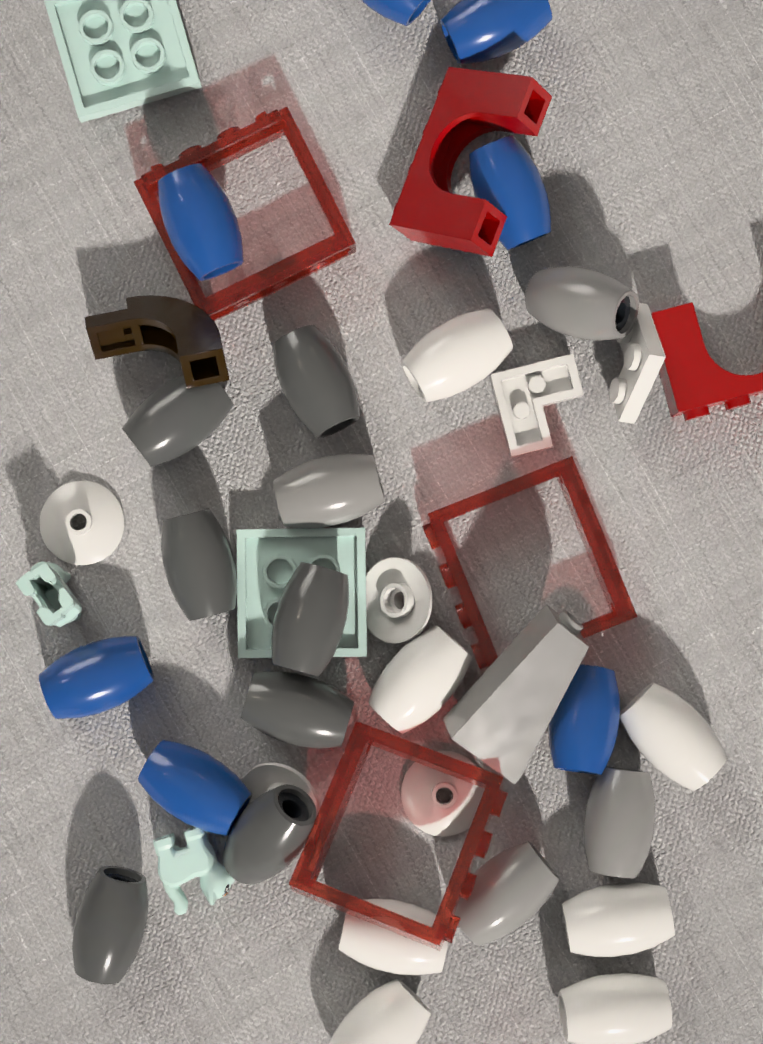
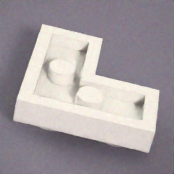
[609,303,666,424]
[489,354,584,458]

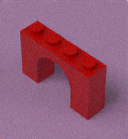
[389,67,552,257]
[651,302,763,421]

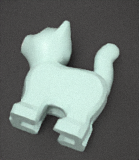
[16,561,82,627]
[153,827,236,915]

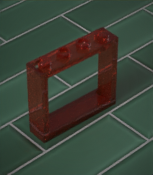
[134,107,356,322]
[422,456,637,669]
[288,721,508,951]

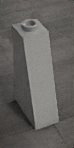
[443,604,589,784]

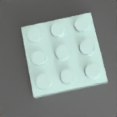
[44,0,202,123]
[236,527,367,658]

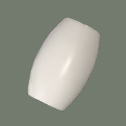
[401,308,513,403]
[368,625,473,734]
[620,682,727,791]
[562,883,675,957]
[338,898,451,975]
[558,973,672,1044]
[329,978,431,1044]

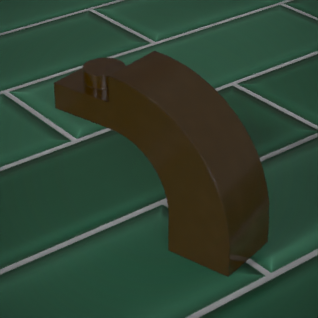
[85,295,230,389]

